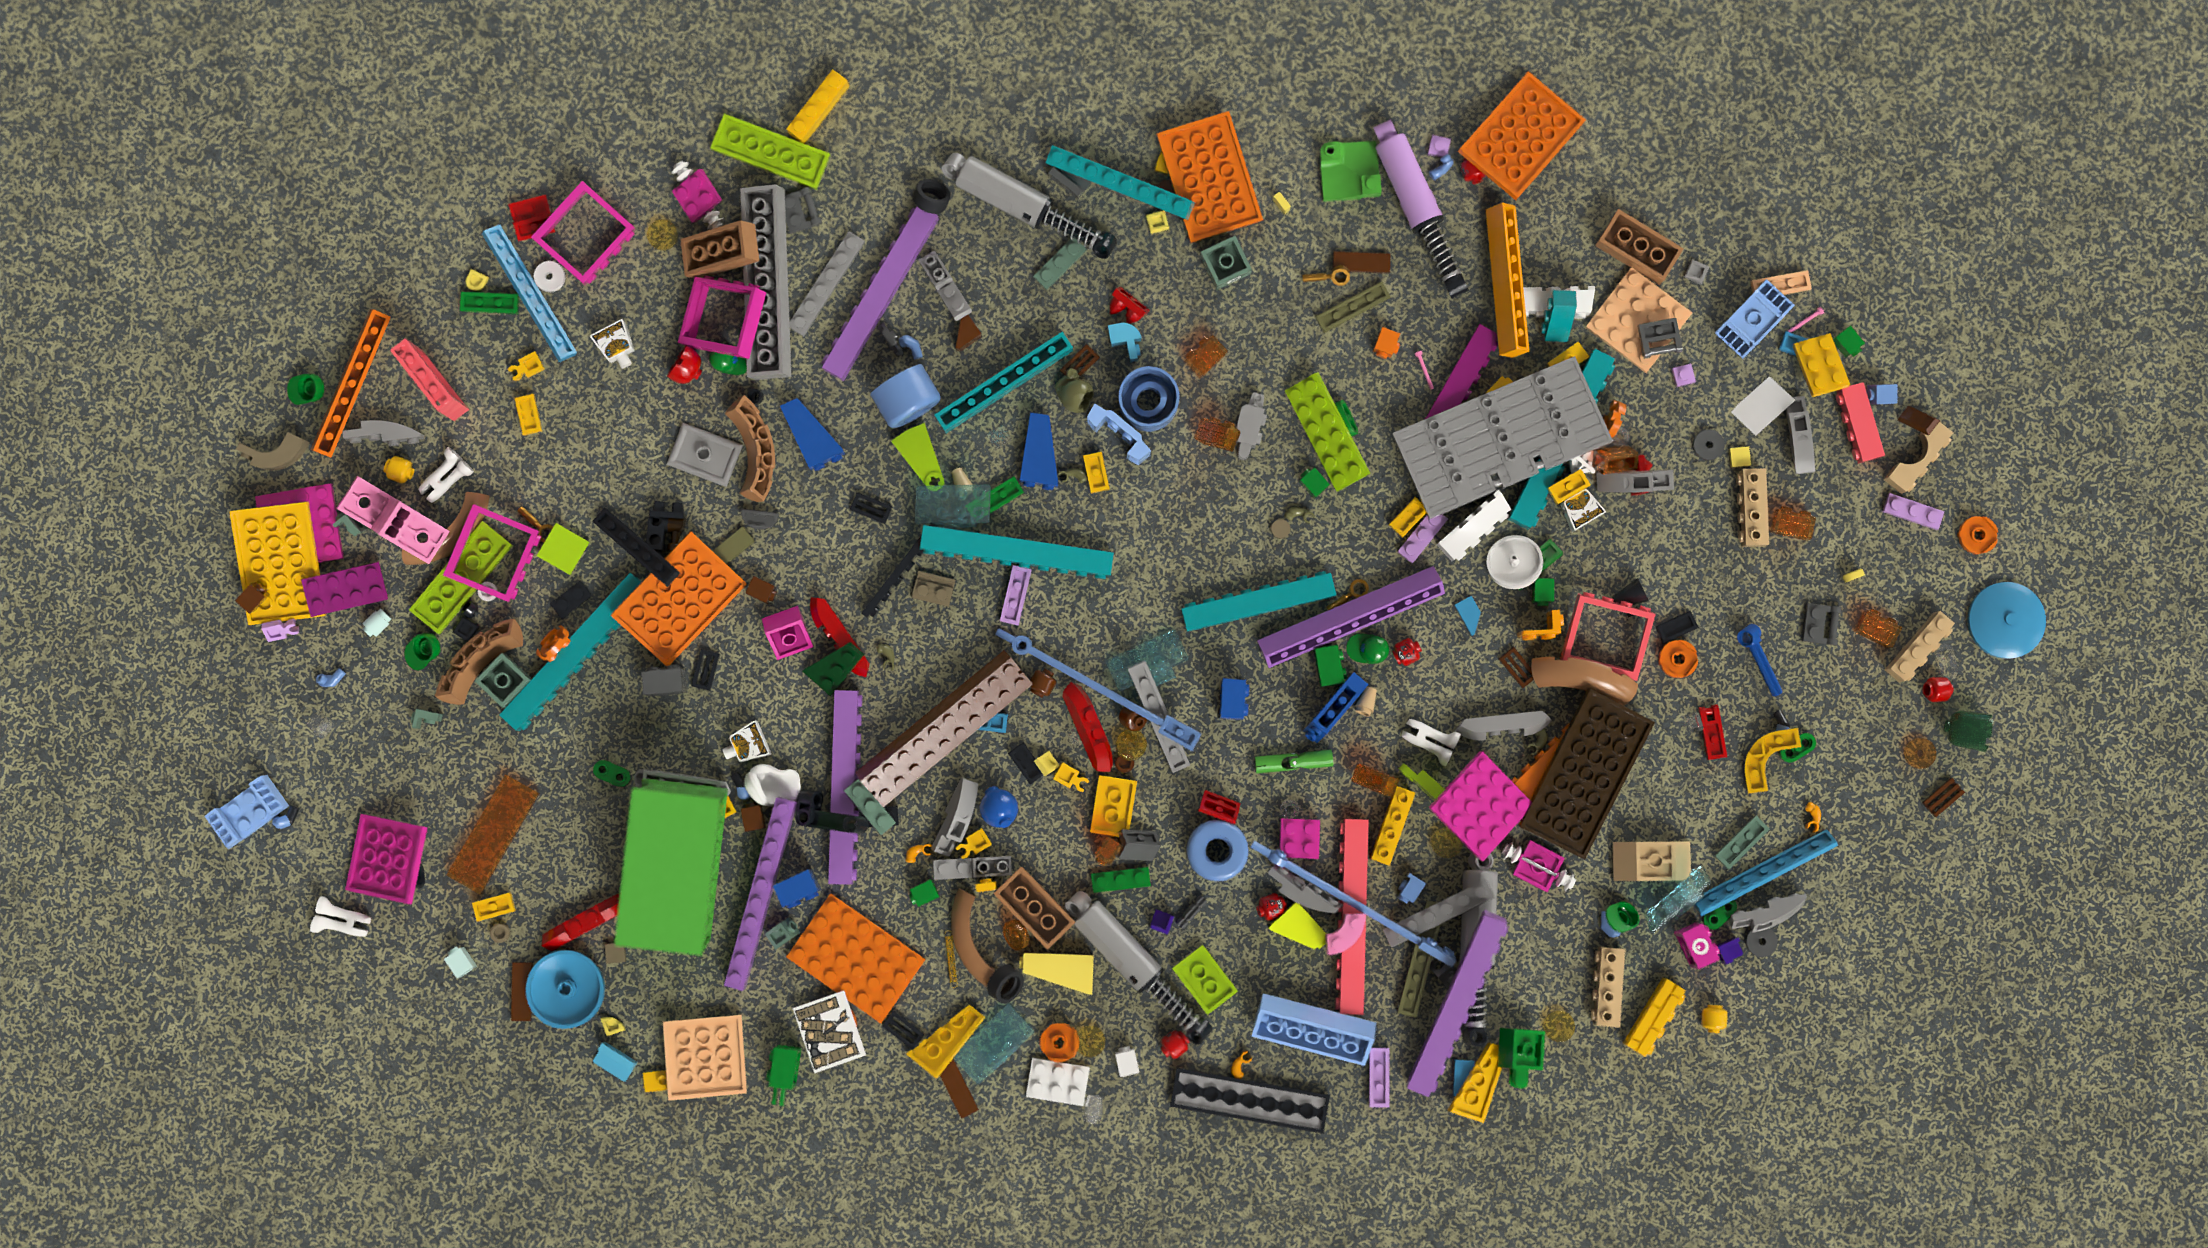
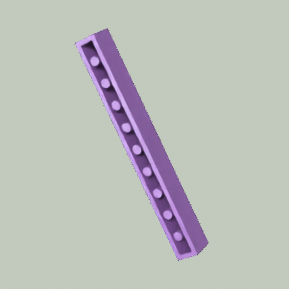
[821,207,939,381]
[1257,566,1445,668]
[828,690,863,885]
[724,797,798,991]
[1407,910,1508,1097]

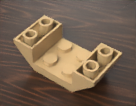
[1612,841,1691,881]

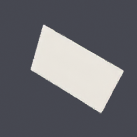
[1731,376,1795,436]

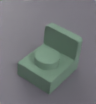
[333,512,368,537]
[411,709,443,729]
[765,917,800,950]

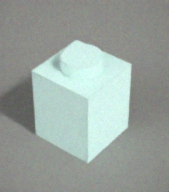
[444,947,477,978]

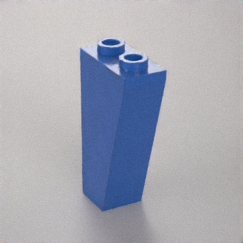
[780,398,845,471]
[1020,412,1058,490]
[1303,672,1369,743]

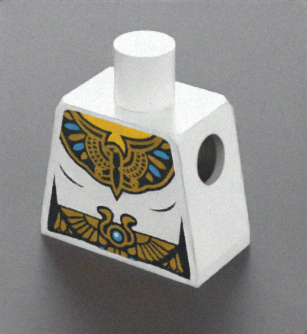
[590,319,635,368]
[1560,489,1606,532]
[722,720,772,762]

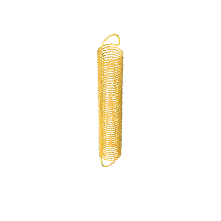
[945,930,958,988]

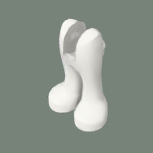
[418,447,474,503]
[1401,719,1461,766]
[310,896,371,937]

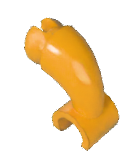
[1805,802,1821,833]
[905,844,932,863]
[1231,1050,1252,1079]

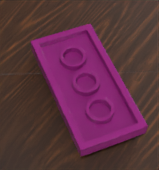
[301,562,388,617]

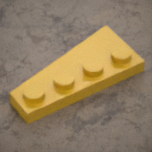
[906,1004,986,1079]
[1447,1042,1502,1123]

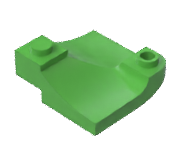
[1320,141,1382,202]

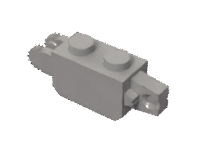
[1233,392,1267,460]

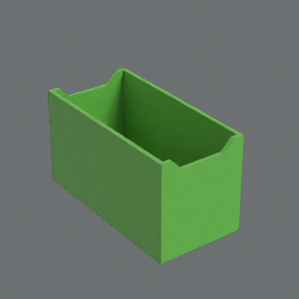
[614,778,728,956]

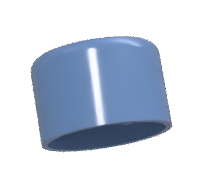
[870,364,941,428]
[1118,366,1179,432]
[1186,820,1248,881]

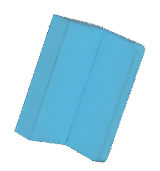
[593,1042,637,1082]

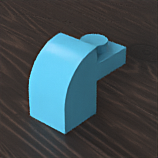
[1108,323,1141,362]

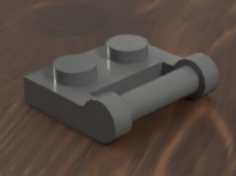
[785,187,822,234]
[1637,318,1682,359]
[1802,603,1842,646]

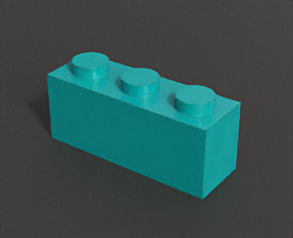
[1541,290,1577,342]

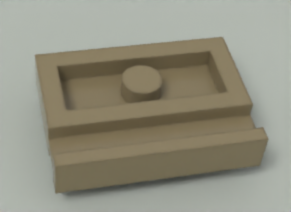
[912,571,956,607]

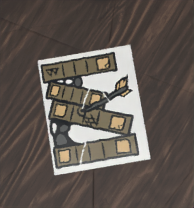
[793,991,866,1073]

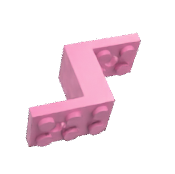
[337,476,450,564]

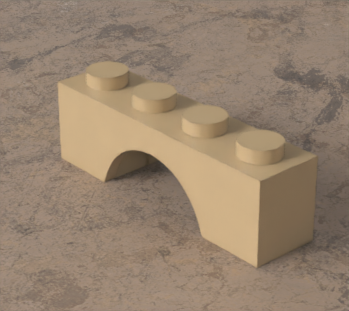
[1883,422,1953,494]

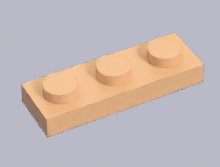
[1750,271,1812,295]

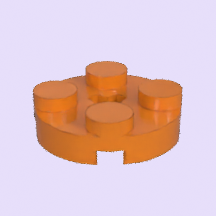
[1603,400,1626,438]
[1957,516,1998,555]
[536,625,571,662]
[1658,640,1698,678]
[1040,1023,1079,1062]

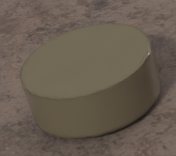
[1271,519,1290,539]
[490,923,511,943]

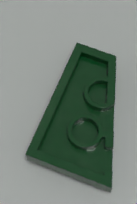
[802,642,865,696]

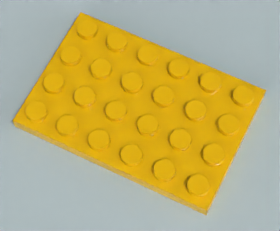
[229,501,327,625]

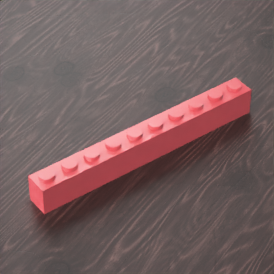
[1335,819,1368,1015]

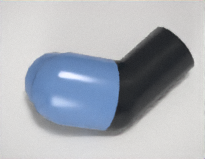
[1773,710,1790,731]
[731,772,751,800]
[272,805,300,829]

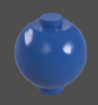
[980,786,1018,828]

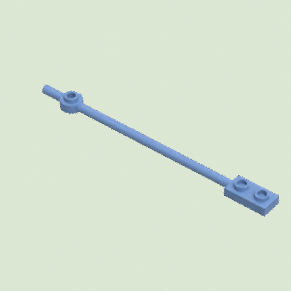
[996,628,1202,751]
[1251,840,1456,967]

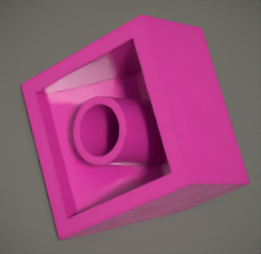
[762,606,813,660]

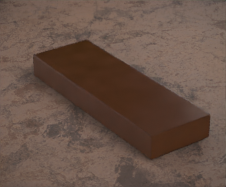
[1333,252,1391,274]
[511,962,533,1021]
[940,1058,979,1119]

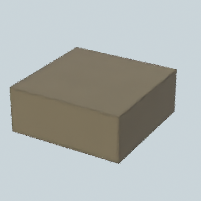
[605,943,627,964]

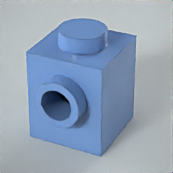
[1866,384,1897,404]

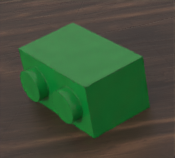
[1314,645,1347,687]

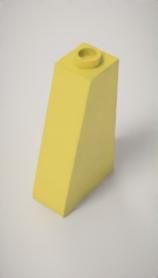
[1019,952,1093,995]

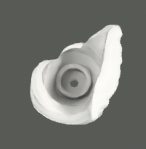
[744,764,801,806]

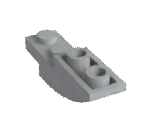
[919,250,972,321]
[1786,396,1815,475]
[342,420,425,446]
[1596,469,1674,492]
[931,777,978,856]
[932,856,1012,880]
[1268,865,1343,913]
[1729,893,1807,933]

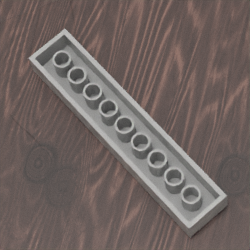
[740,184,791,380]

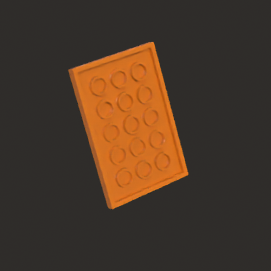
[1458,71,1586,200]
[1156,111,1263,244]
[610,531,747,666]
[786,893,926,1023]

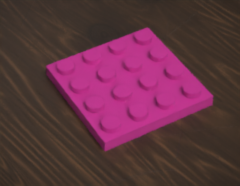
[255,483,344,563]
[1429,751,1531,861]
[345,814,427,904]

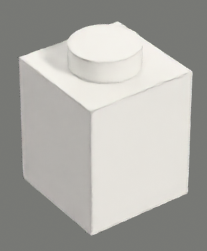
[1115,1046,1139,1077]

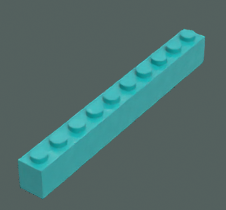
[1508,349,1616,530]
[919,525,1114,580]
[499,573,642,731]

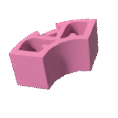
[1325,913,1366,955]

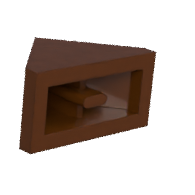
[956,315,982,352]

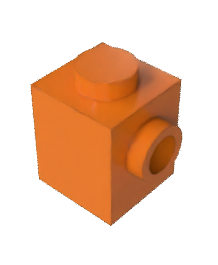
[1373,327,1400,359]

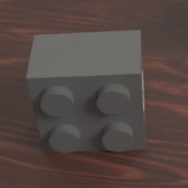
[641,665,688,697]

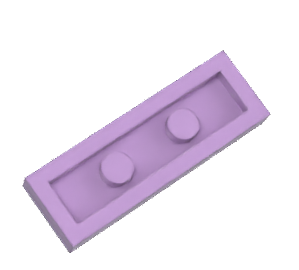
[1882,493,1944,530]
[1397,514,1448,564]
[1000,565,1032,626]
[1369,1048,1389,1107]

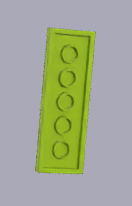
[710,114,830,190]
[1285,372,1371,492]
[409,521,513,634]

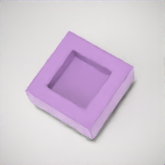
[1428,135,1451,158]
[1671,364,1696,387]

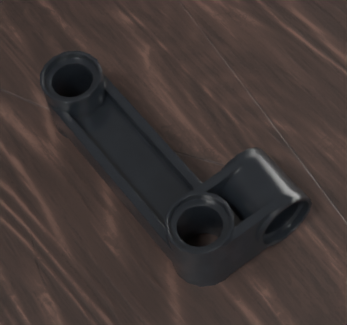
[795,789,868,834]

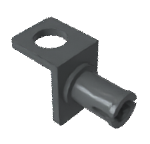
[1429,958,1457,990]

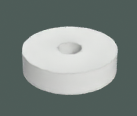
[534,261,565,292]

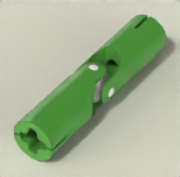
[1255,750,1333,774]

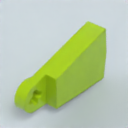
[891,423,945,492]
[1398,763,1445,801]

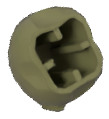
[1055,368,1094,413]

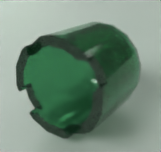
[1944,711,1993,752]

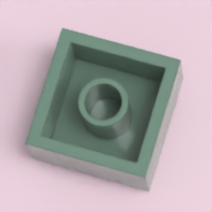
[1200,236,1252,290]
[475,653,532,708]

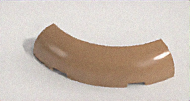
[725,395,775,502]
[402,492,490,565]
[435,619,523,705]
[1531,657,1638,705]
[951,888,995,987]

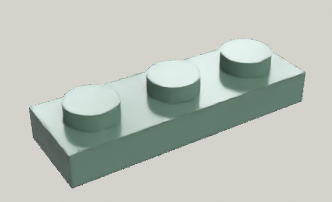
[1033,237,1087,290]
[844,778,896,835]
[1714,815,1770,870]

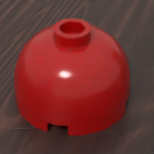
[667,345,703,384]

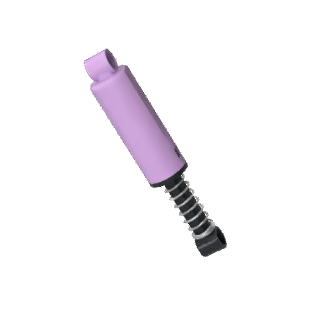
[1373,119,1469,299]

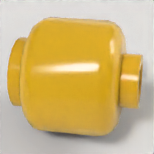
[384,456,414,483]
[1701,1005,1727,1033]

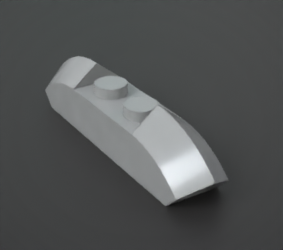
[1455,711,1552,741]
[633,769,731,796]

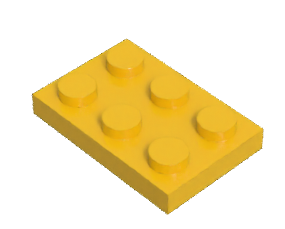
[1793,333,1850,397]
[1090,775,1137,837]

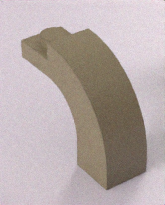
[236,432,310,471]

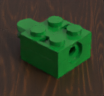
[1498,1028,1545,1089]
[766,1044,802,1106]

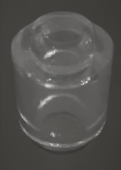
[1082,1095,1104,1124]

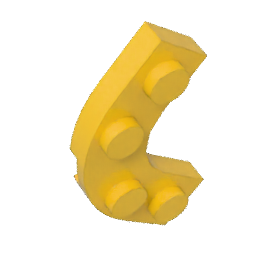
[1745,728,1801,794]

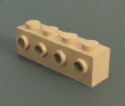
[1736,468,1769,547]
[1885,611,1955,682]
[1591,947,1625,1027]

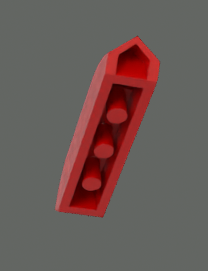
[810,597,870,677]
[1063,682,1113,772]
[541,893,620,951]

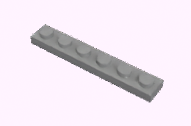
[789,231,865,337]
[1128,660,1190,773]
[1383,880,1496,947]

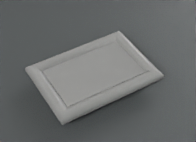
[666,422,743,487]

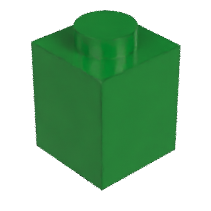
[1833,326,1865,358]
[1299,467,1330,499]
[1532,578,1554,607]
[909,879,940,907]

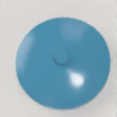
[1967,582,2046,659]
[526,950,605,1029]

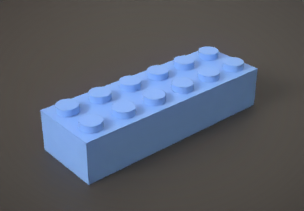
[1252,993,1376,1066]

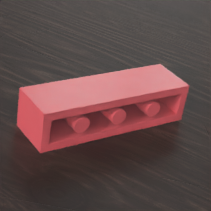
[1836,382,1885,464]

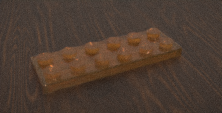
[447,774,540,894]

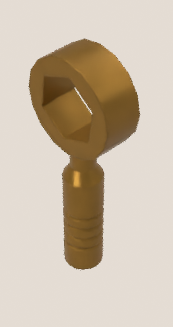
[1303,265,1350,286]
[517,506,553,543]
[1326,579,1369,610]

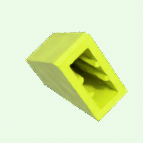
[1268,902,1326,949]

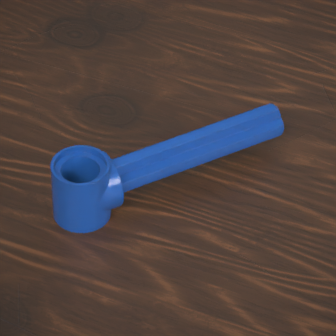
[1737,624,1783,696]

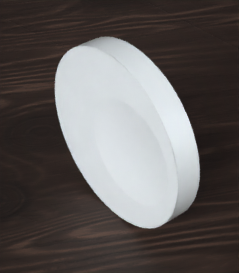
[1487,535,1543,589]

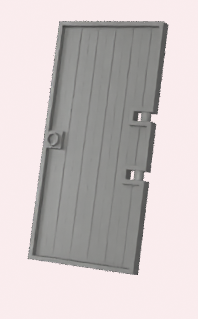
[1392,356,1613,520]

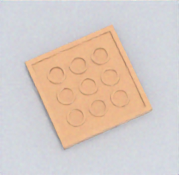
[1585,267,1692,373]
[663,1015,747,1101]

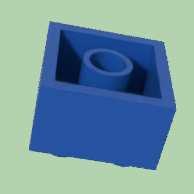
[1219,679,1249,720]
[773,869,822,909]

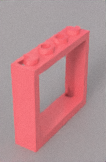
[390,338,469,421]
[1560,592,1656,681]

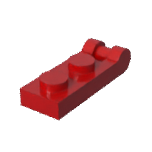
[1697,704,1727,760]

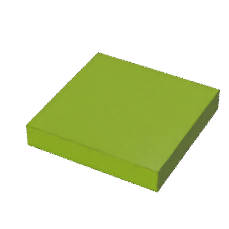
[536,523,590,575]

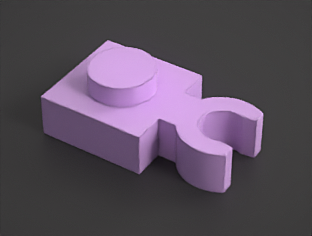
[261,619,299,642]

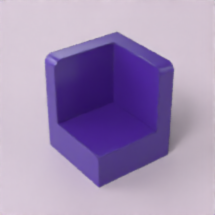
[1149,909,1174,935]
[1717,937,1743,965]

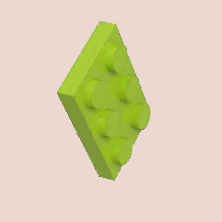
[1172,945,1238,1015]

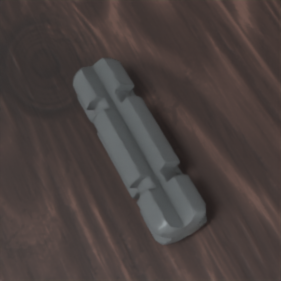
[1176,895,1207,929]

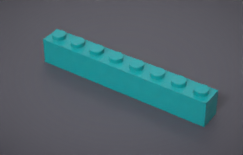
[1045,145,1195,220]
[934,331,1073,434]
[1181,571,1336,632]

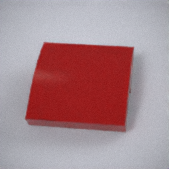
[508,194,555,242]
[1198,790,1241,824]

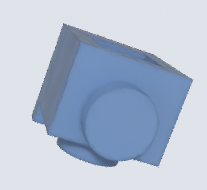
[1397,873,1426,904]

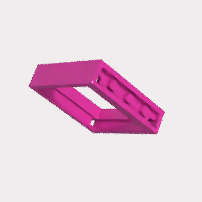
[531,181,635,285]
[678,275,766,359]
[443,504,541,602]

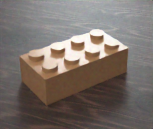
[1595,209,1684,285]
[681,220,759,278]
[994,866,1075,950]

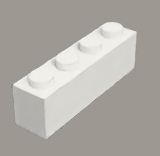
[1523,286,1595,319]
[1437,490,1511,561]

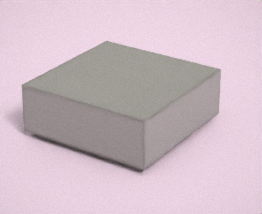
[1684,259,1709,285]

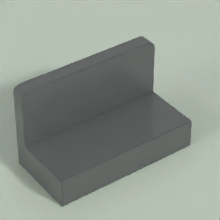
[1048,167,1091,200]
[1118,829,1161,861]

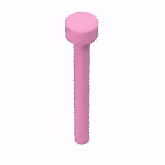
[1788,307,1824,333]
[1414,351,1434,390]

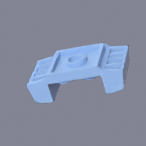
[1715,279,1795,359]
[1087,404,1151,465]
[205,775,289,849]

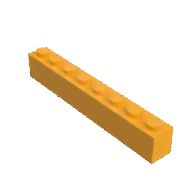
[1486,203,1530,358]

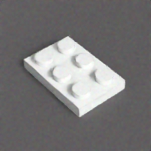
[1026,1058,1090,1106]

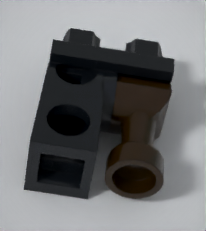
[646,501,686,552]

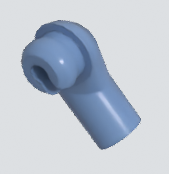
[1429,154,1453,180]
[899,335,923,359]
[316,668,346,687]
[1601,911,1620,938]

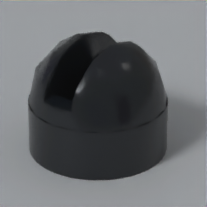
[747,389,764,405]
[461,601,478,618]

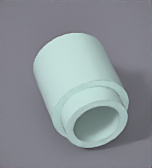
[362,608,391,637]

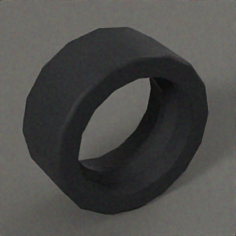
[913,179,951,214]
[987,965,1024,1004]

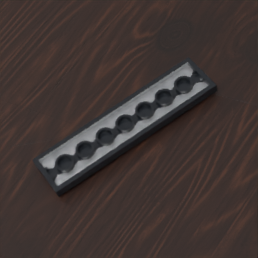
[1170,1068,1330,1134]

